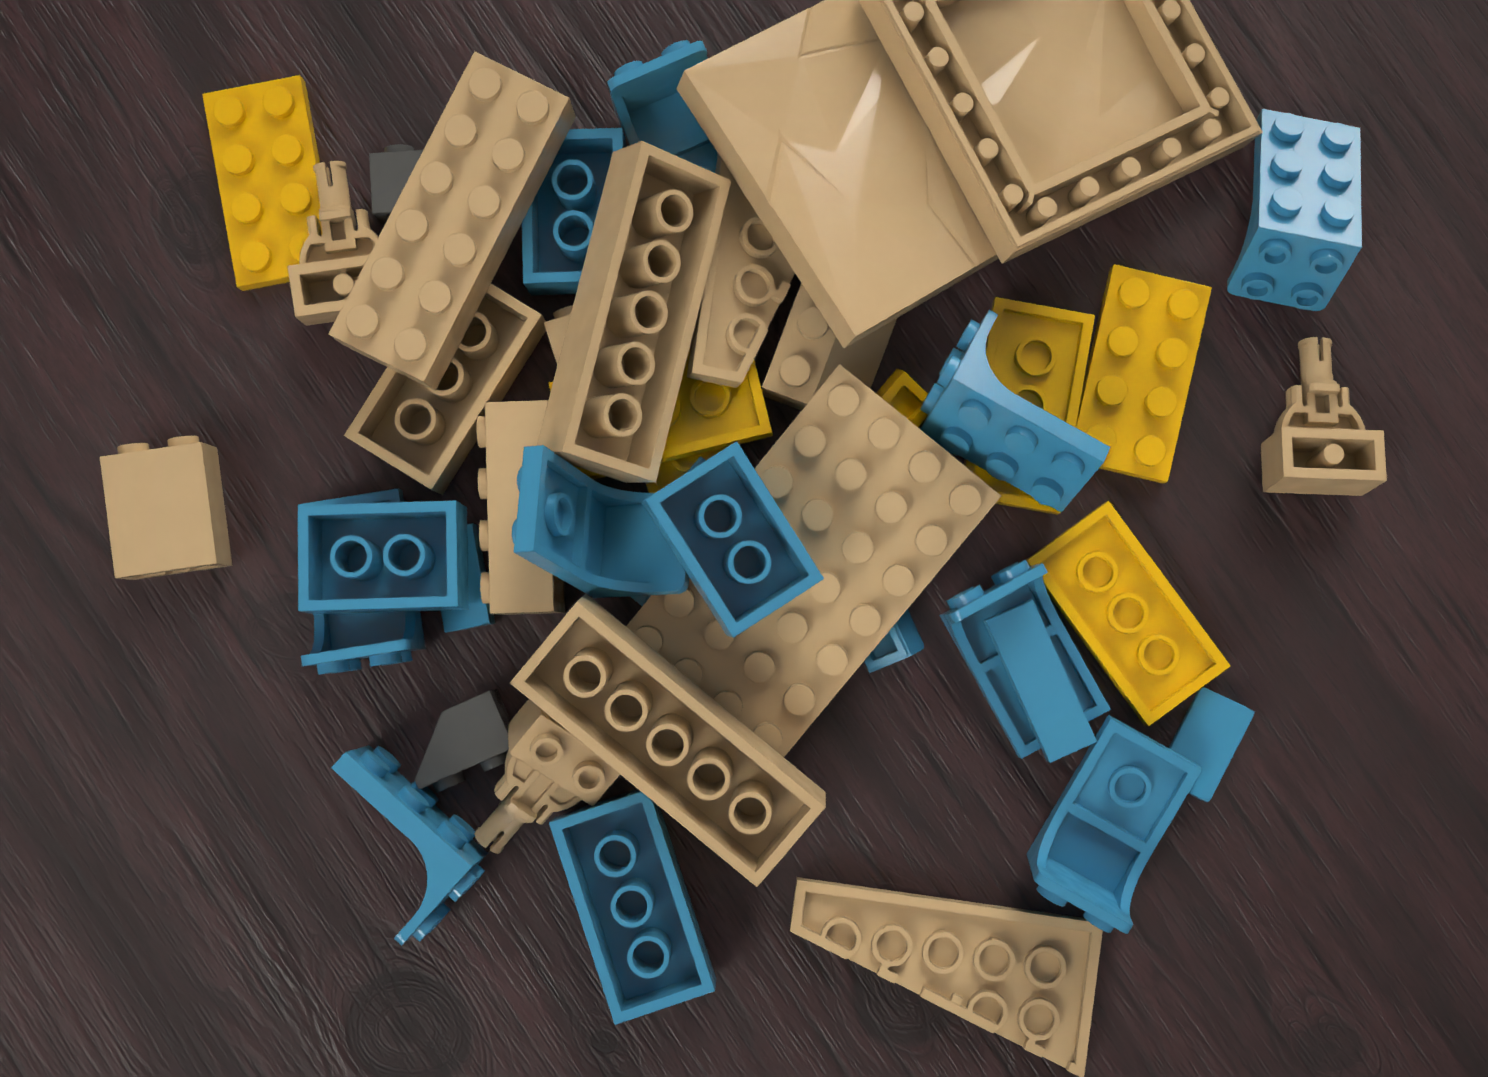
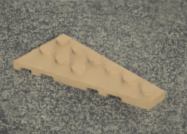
[687,154,795,388]
[790,877,1103,1077]

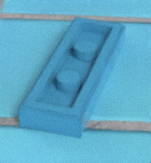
[983,600,1097,763]

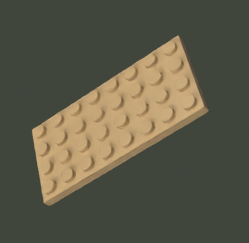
[626,364,1001,757]

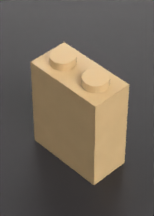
[100,436,232,580]

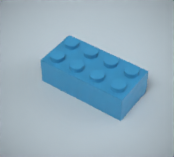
[549,789,716,1025]

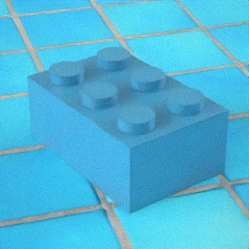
[522,128,627,296]
[641,441,824,638]
[298,500,469,614]

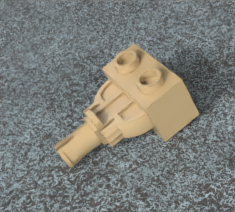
[287,161,379,326]
[1261,337,1387,496]
[474,699,620,854]

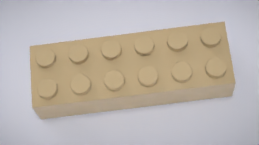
[329,51,576,391]
[537,141,731,483]
[510,594,826,887]

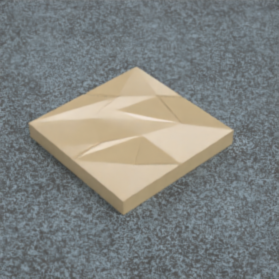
[676,0,999,349]
[859,0,1263,264]

